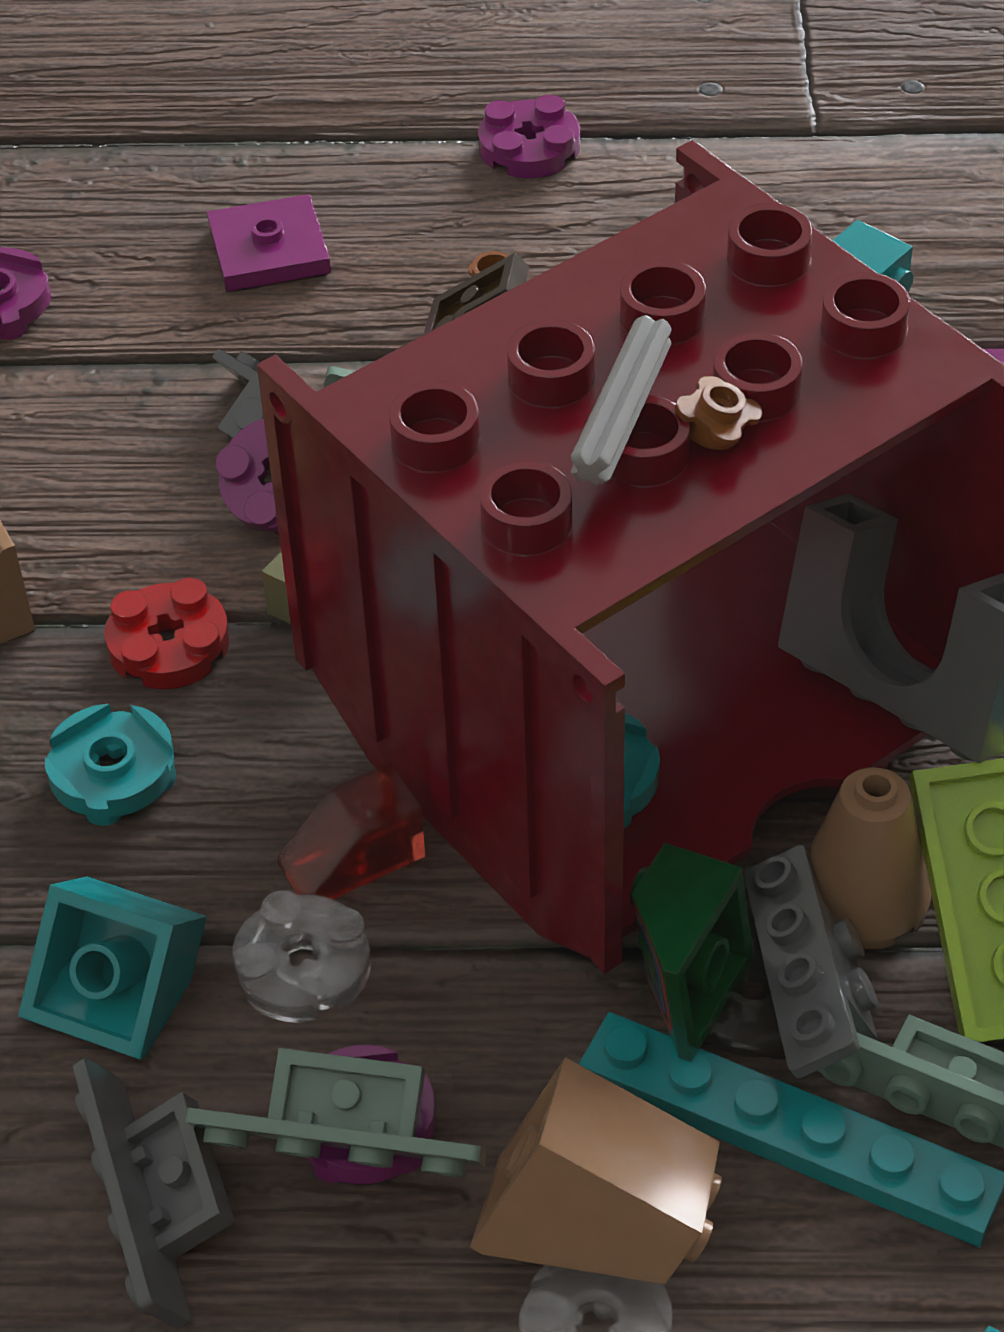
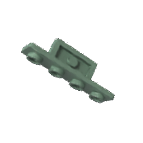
[817,1014,1004,1148]
[185,1048,487,1178]

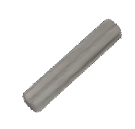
[571,315,672,486]

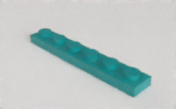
[579,1012,1004,1248]

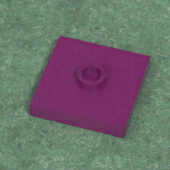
[207,194,331,292]

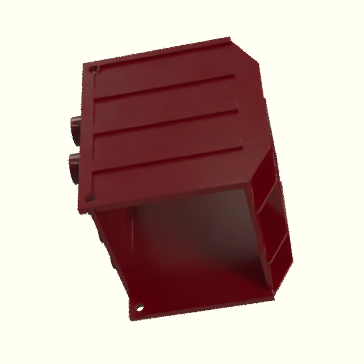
[256,140,1004,974]

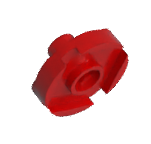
[104,578,230,689]

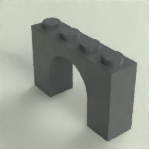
[778,493,1004,763]

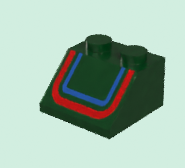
[630,843,754,1062]

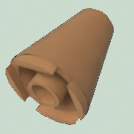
[808,767,931,949]

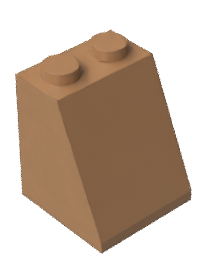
[470,1057,722,1284]

